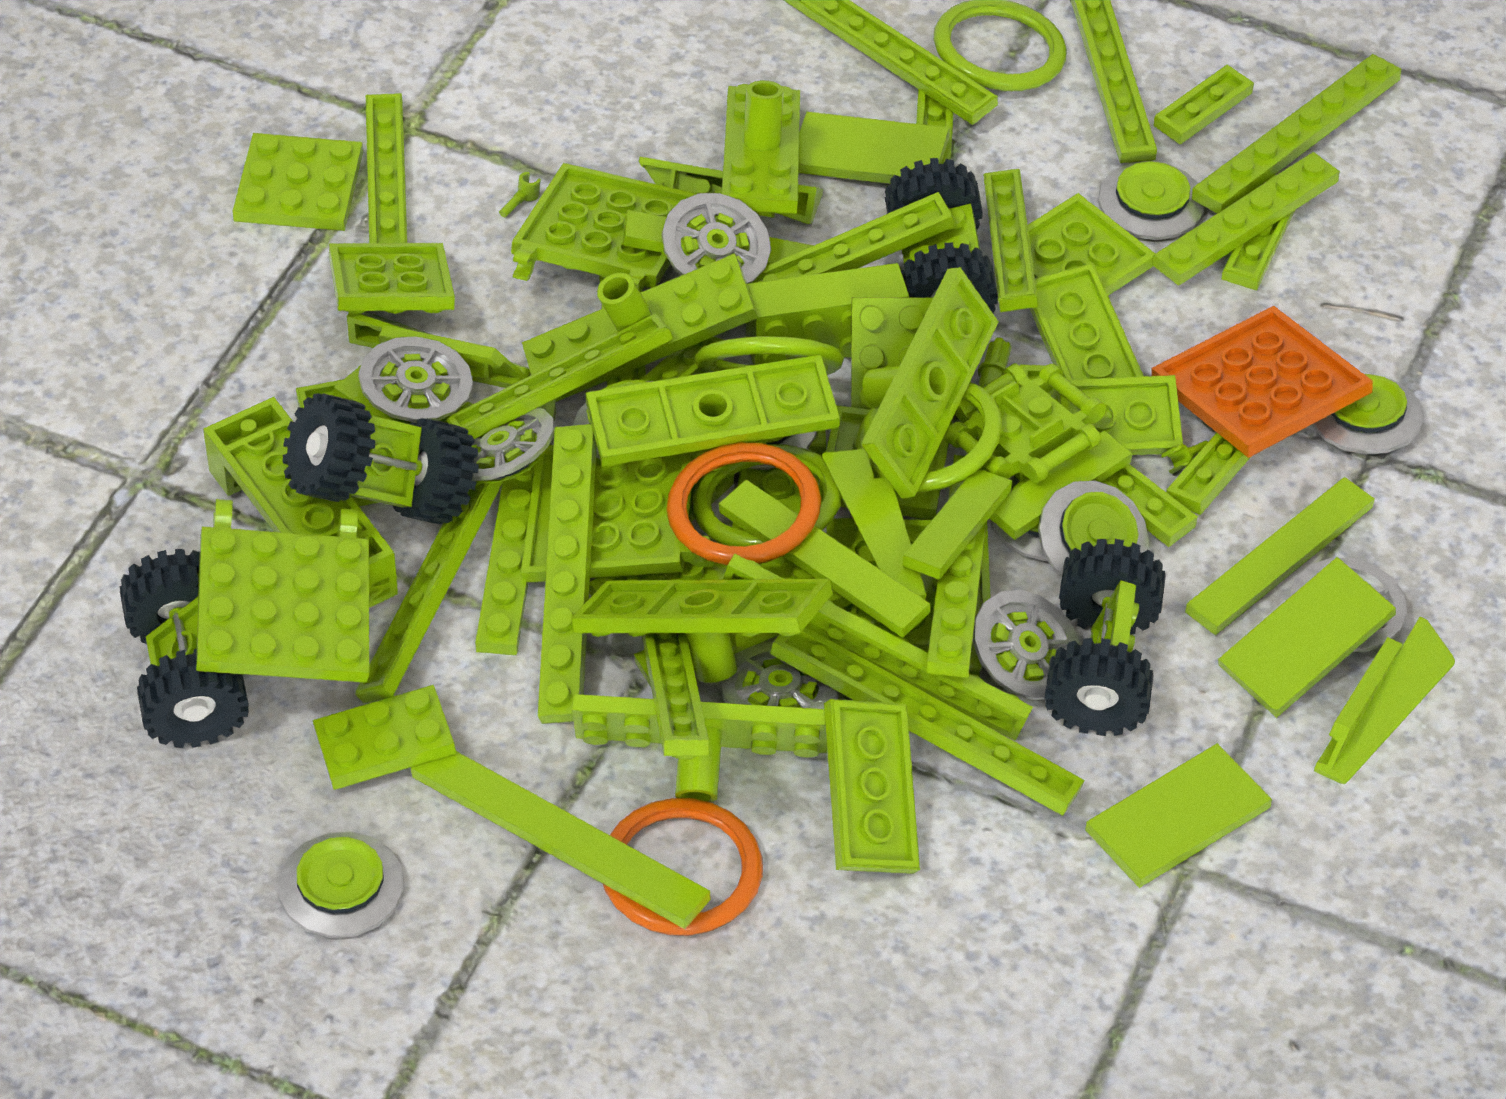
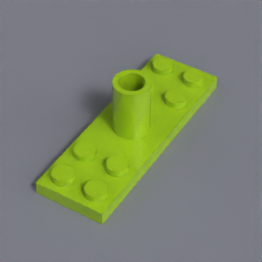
[722,80,800,214]
[522,253,758,402]
[861,267,999,498]
[586,354,840,467]
[571,579,833,683]
[572,694,827,802]

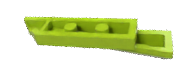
[639,156,823,225]
[347,312,531,388]
[822,449,927,599]
[1314,617,1455,784]

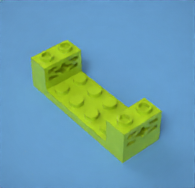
[203,397,398,608]

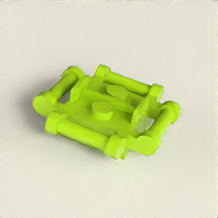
[945,363,1106,484]

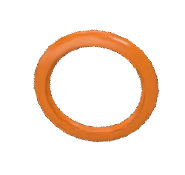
[666,442,821,566]
[603,798,763,936]

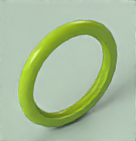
[933,0,1067,91]
[695,336,844,375]
[856,382,1003,493]
[691,444,842,546]

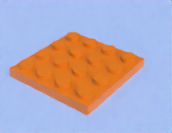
[1151,306,1373,458]

